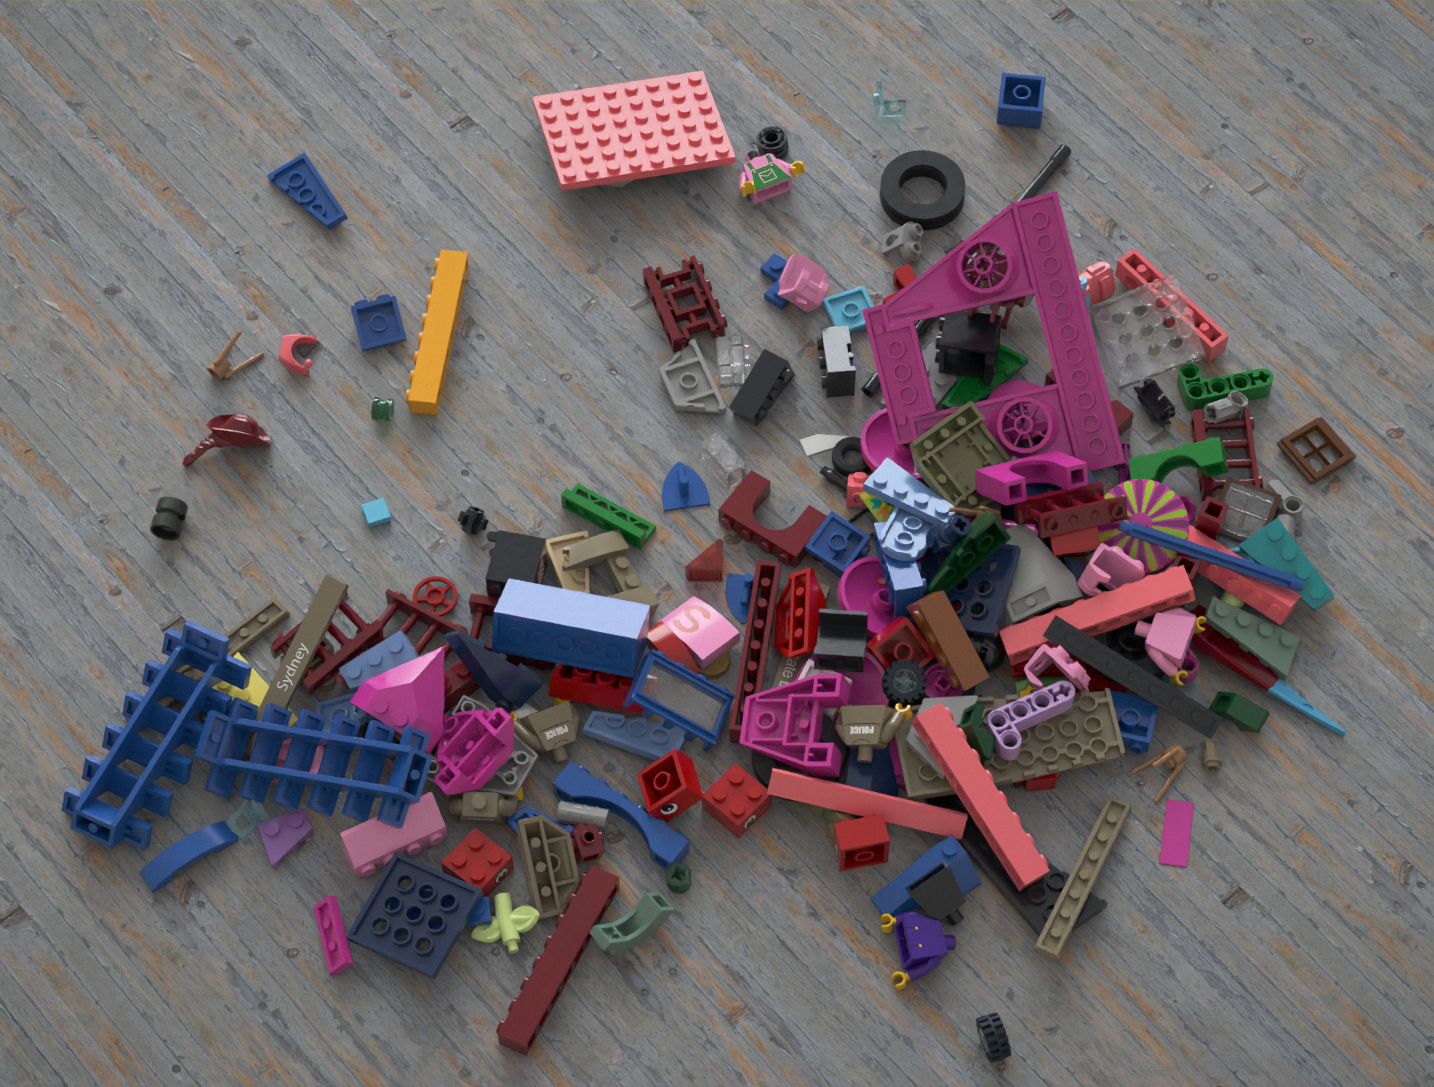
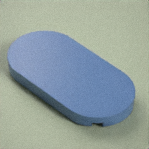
[880,506,935,561]

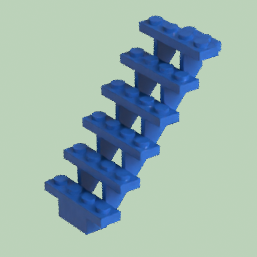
[61,620,252,850]
[194,697,433,829]

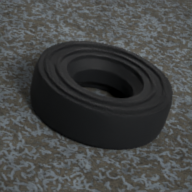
[832,437,870,477]

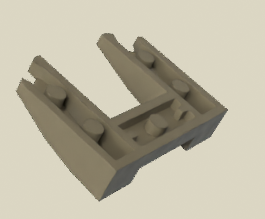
[562,530,659,616]

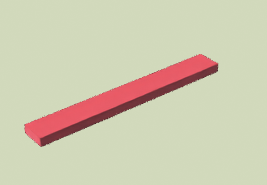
[767,768,967,840]

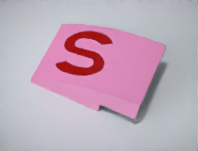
[657,596,740,669]

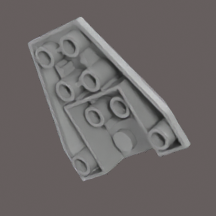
[984,524,1084,638]
[426,695,538,797]

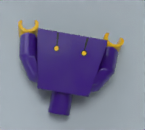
[880,911,956,990]

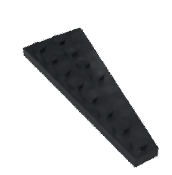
[924,794,1107,937]

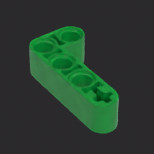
[1177,363,1273,411]

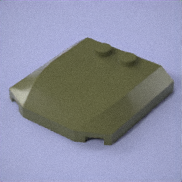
[910,401,1018,519]

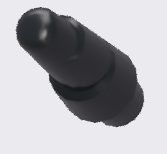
[820,466,848,492]

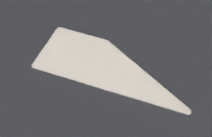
[800,434,860,456]

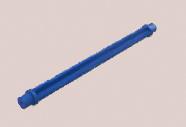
[1118,520,1304,591]

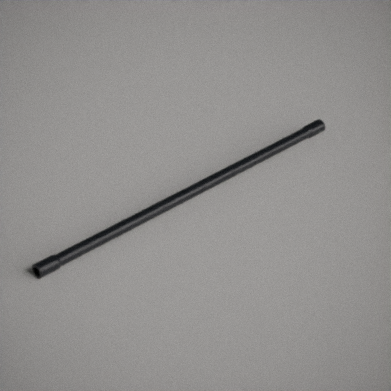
[861,144,1071,397]

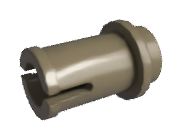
[1201,739,1222,772]

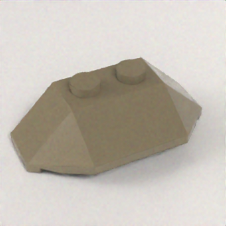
[517,815,580,919]

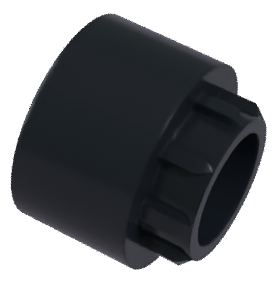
[1110,625,1148,661]

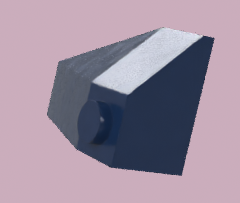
[445,630,545,712]
[846,744,898,797]

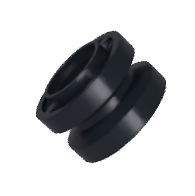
[756,126,789,159]

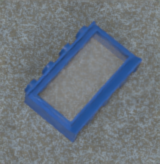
[622,649,735,752]

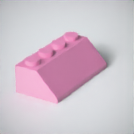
[340,792,448,879]

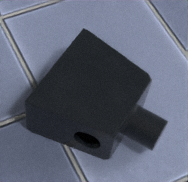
[905,861,966,926]

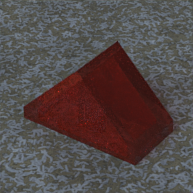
[685,538,723,582]

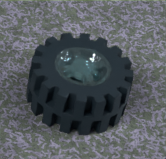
[881,660,927,705]

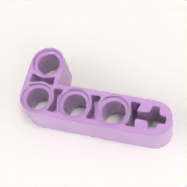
[986,681,1075,761]

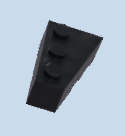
[729,349,795,426]

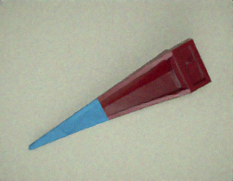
[1190,605,1345,736]

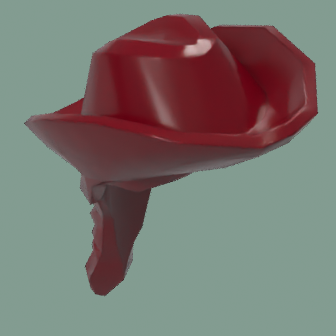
[182,413,271,467]

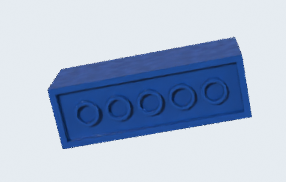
[492,579,650,678]

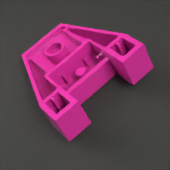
[739,674,850,777]

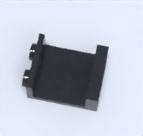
[814,609,868,672]

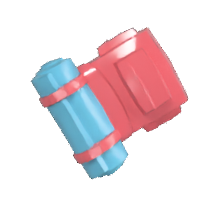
[1078,262,1115,320]

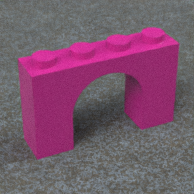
[975,450,1088,506]

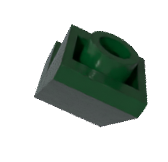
[1209,691,1270,733]
[959,703,995,763]

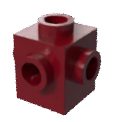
[570,823,605,865]

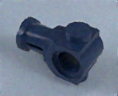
[926,515,971,555]

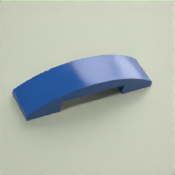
[139,821,239,893]

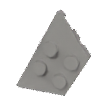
[659,339,726,414]
[881,342,957,409]
[906,695,978,780]

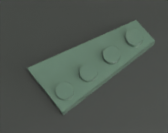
[1204,597,1300,680]

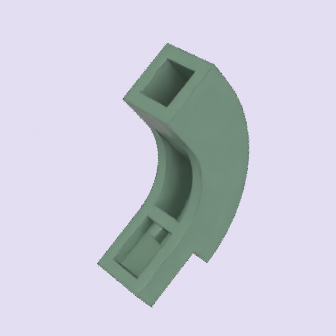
[589,891,675,956]

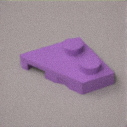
[257,808,313,868]

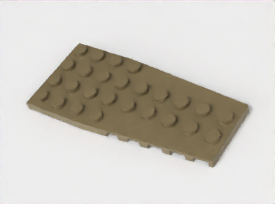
[893,688,1125,801]

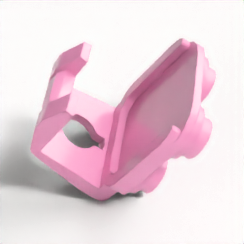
[778,254,829,313]
[1077,543,1145,597]
[1024,644,1091,691]

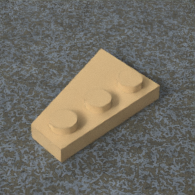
[546,530,590,594]

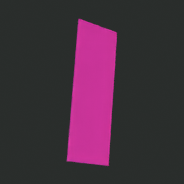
[1159,799,1194,867]

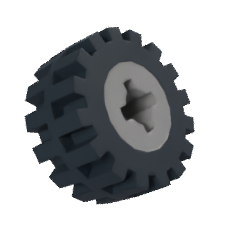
[976,1012,1011,1063]

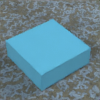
[361,498,392,528]

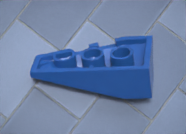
[871,835,981,917]

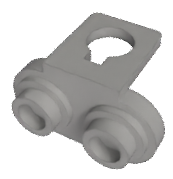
[882,221,923,263]

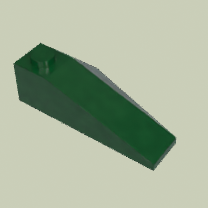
[927,510,1011,594]

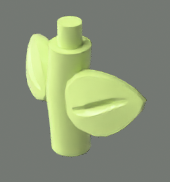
[471,893,539,954]

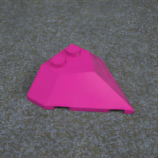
[350,646,445,754]
[435,708,514,795]

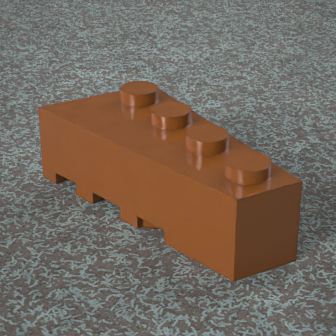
[906,590,990,692]

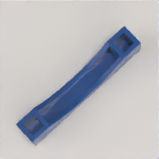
[552,761,690,874]

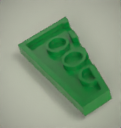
[942,344,1029,410]

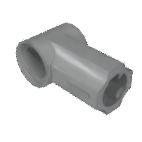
[1203,391,1248,424]
[1263,479,1304,525]

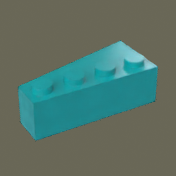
[1238,518,1334,612]

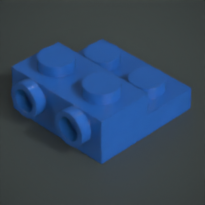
[351,294,407,352]
[804,511,871,578]
[1111,690,1158,754]

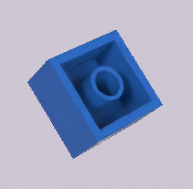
[997,73,1046,128]

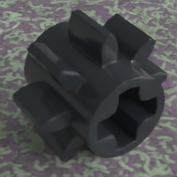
[458,506,489,535]

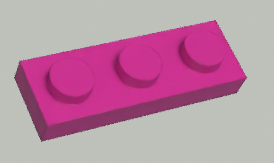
[313,895,353,975]

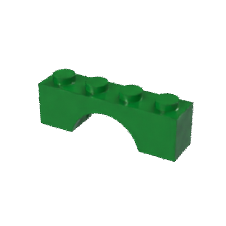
[1128,437,1229,483]

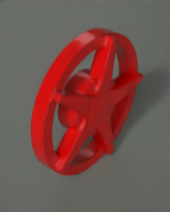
[413,576,458,617]

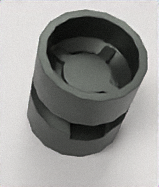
[150,497,188,541]

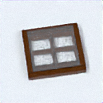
[1277,417,1356,484]
[1219,476,1282,542]

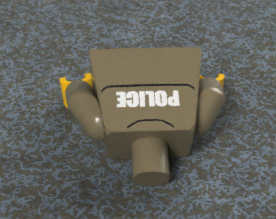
[509,698,580,763]
[835,703,912,763]
[447,786,523,825]

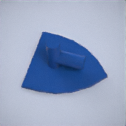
[662,461,710,511]
[725,573,754,624]

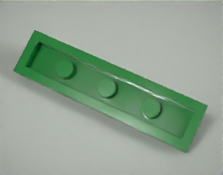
[561,483,656,550]

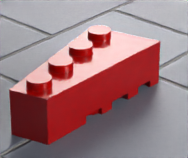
[548,664,660,714]

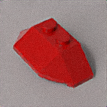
[774,567,826,659]

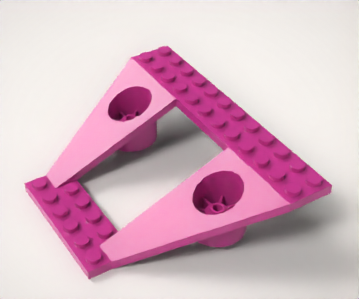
[862,191,1126,472]

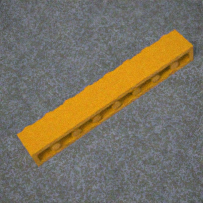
[405,249,469,415]

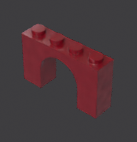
[718,470,827,569]
[1172,496,1230,607]

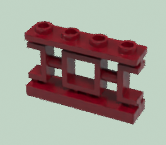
[643,255,728,353]

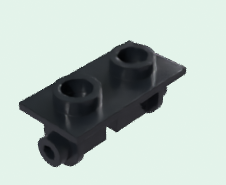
[1134,378,1176,424]

